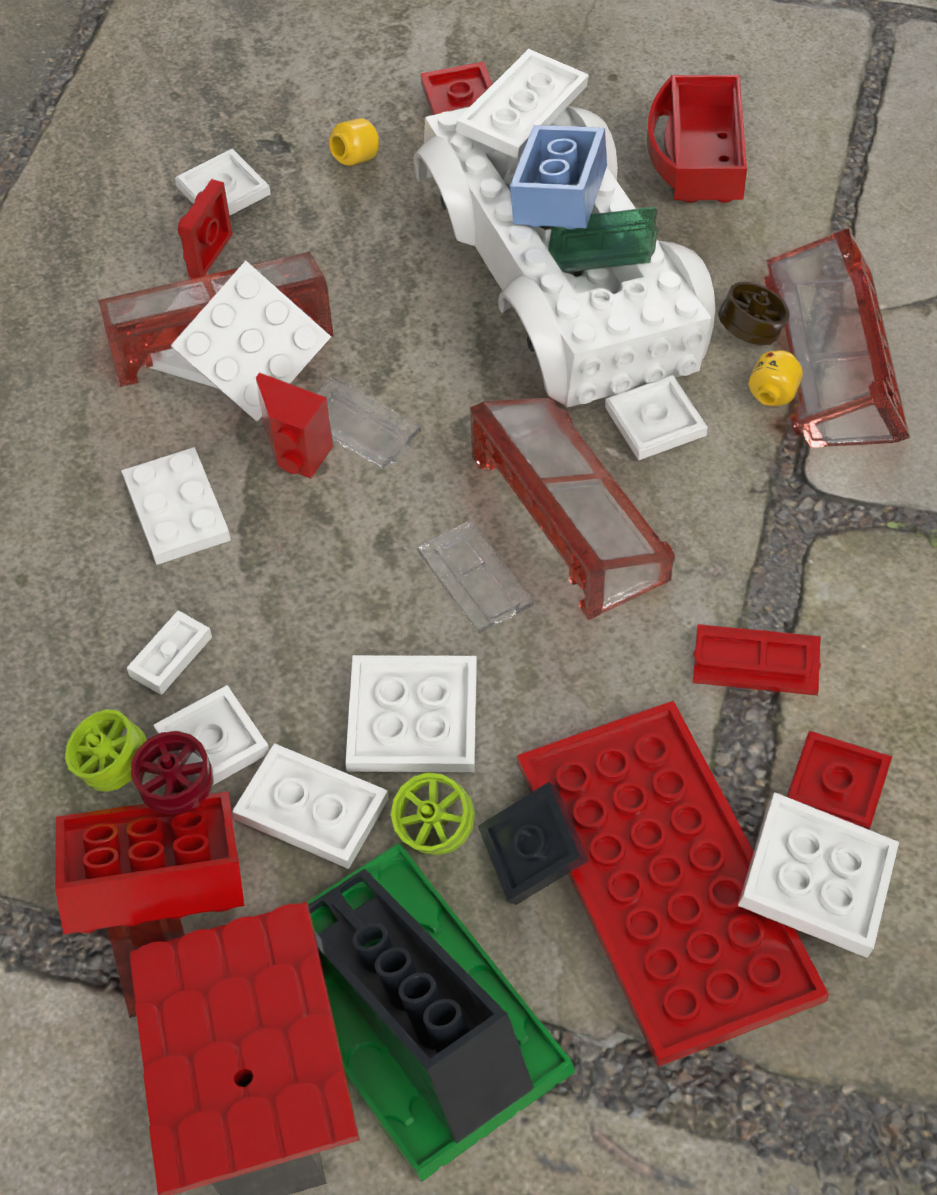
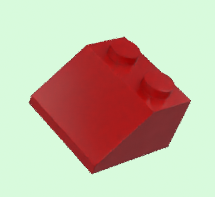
[255,372,333,479]

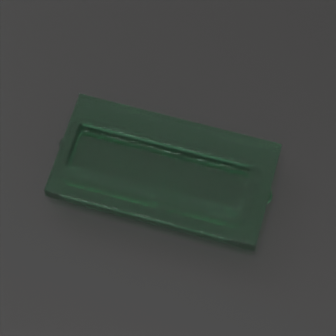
[548,207,658,272]

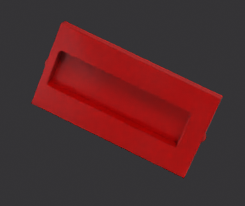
[692,624,821,696]

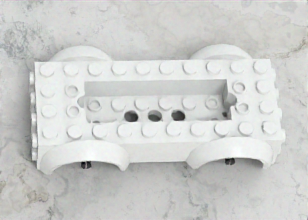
[414,106,715,408]

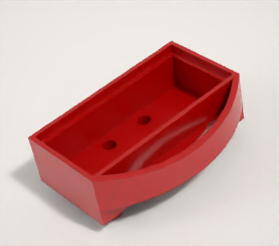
[647,75,747,203]

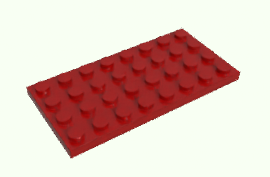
[517,700,829,1067]

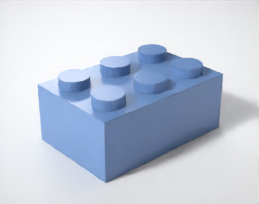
[510,125,607,229]

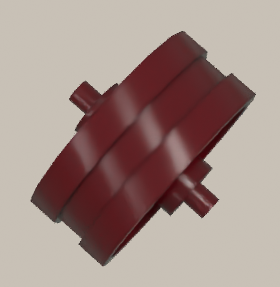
[131,731,214,815]

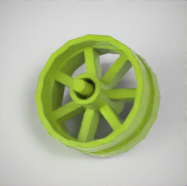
[65,709,147,792]
[391,773,475,856]

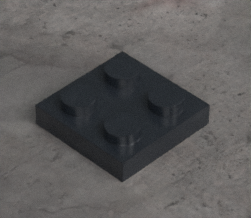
[478,782,589,905]

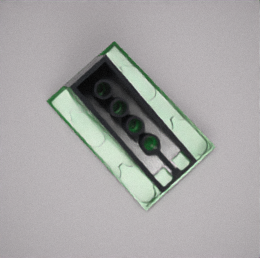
[307,843,575,1182]

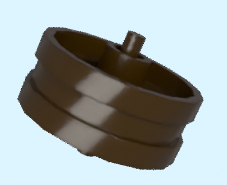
[718,282,790,346]

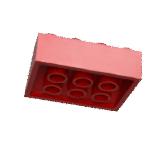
[55,791,245,934]

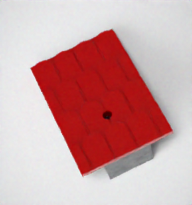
[130,901,360,1195]

